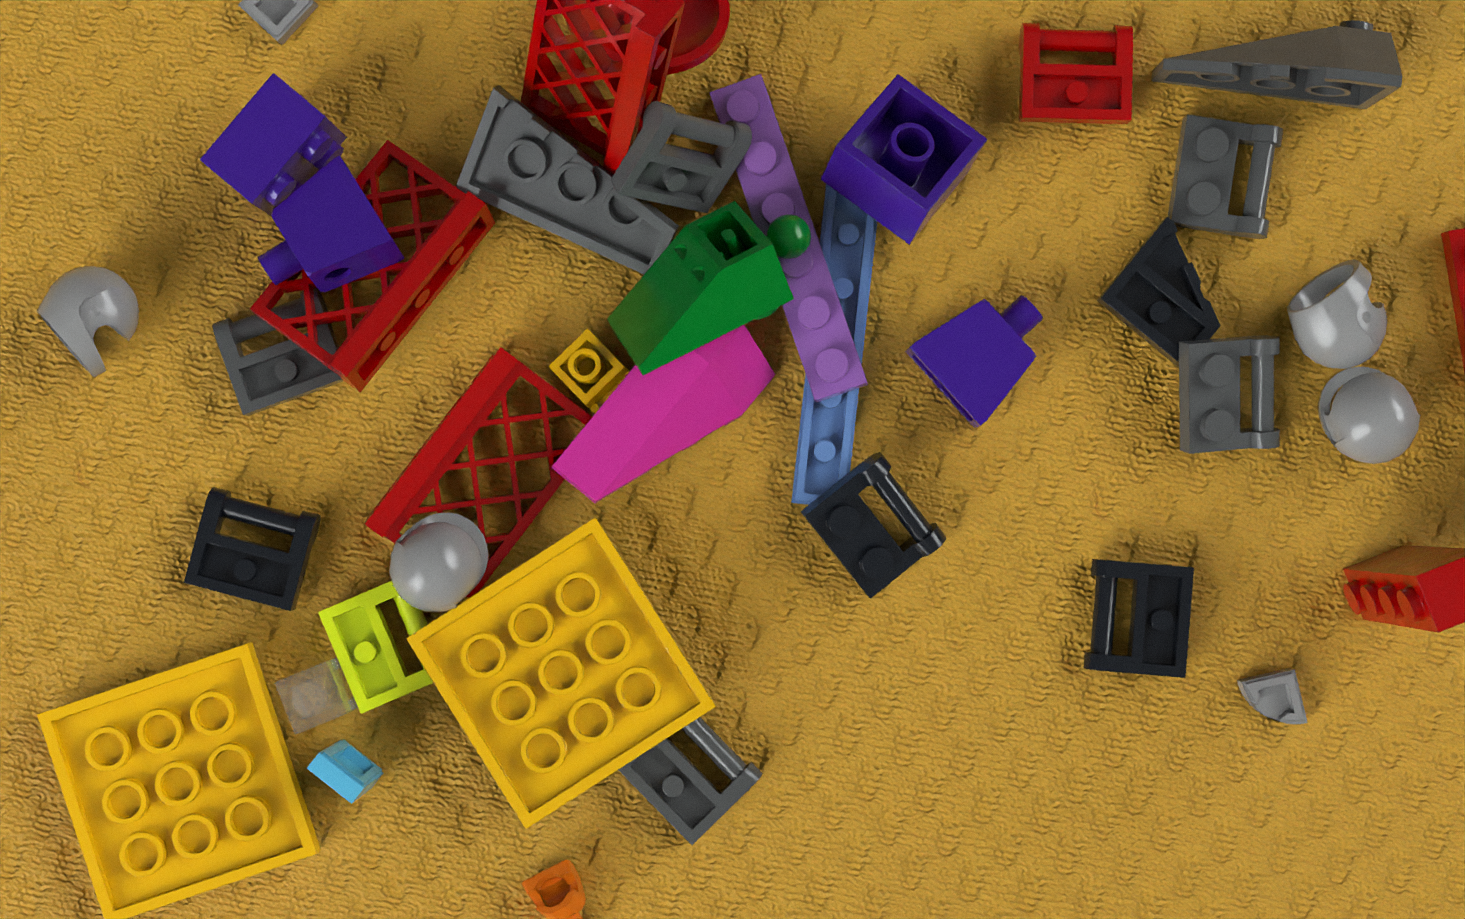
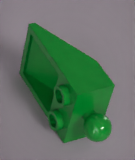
[607,201,811,376]

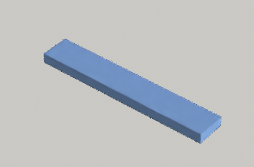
[791,184,877,505]

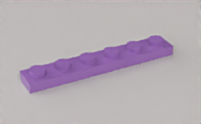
[709,74,868,403]

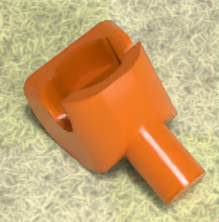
[521,860,586,919]

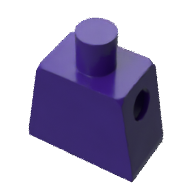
[257,155,404,292]
[905,295,1043,428]

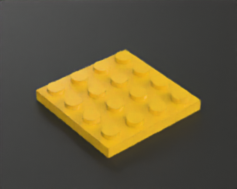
[406,518,716,829]
[37,642,321,919]

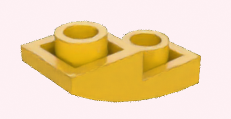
[548,328,629,414]

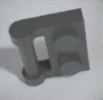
[611,101,752,213]
[1168,114,1284,239]
[212,288,343,416]
[1179,335,1280,454]
[618,717,763,845]

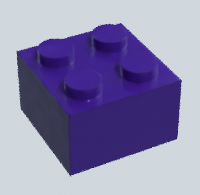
[200,73,347,216]
[821,74,987,245]

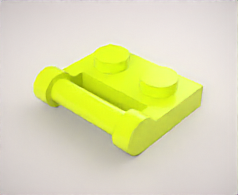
[318,581,433,714]

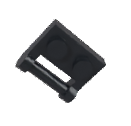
[801,452,946,599]
[184,487,321,611]
[1084,559,1194,678]

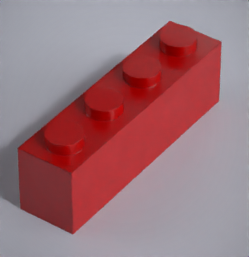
[1343,545,1465,633]

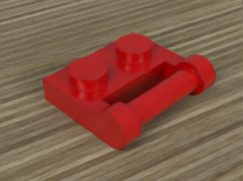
[1019,23,1133,124]

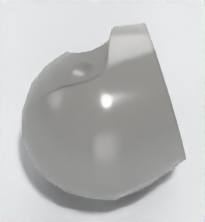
[1287,259,1387,369]
[37,266,139,377]
[1318,367,1421,464]
[389,512,488,612]

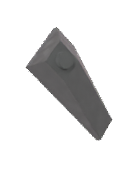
[1151,20,1402,109]

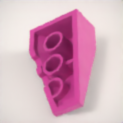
[552,325,776,503]

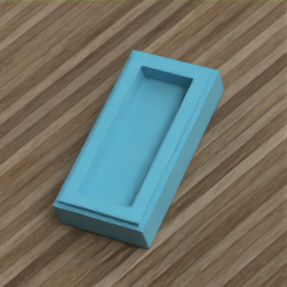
[307,740,383,804]

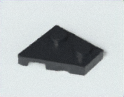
[1097,217,1221,368]

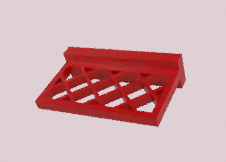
[520,0,685,175]
[250,140,495,393]
[365,346,592,598]

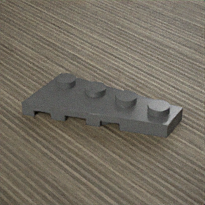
[456,85,679,274]

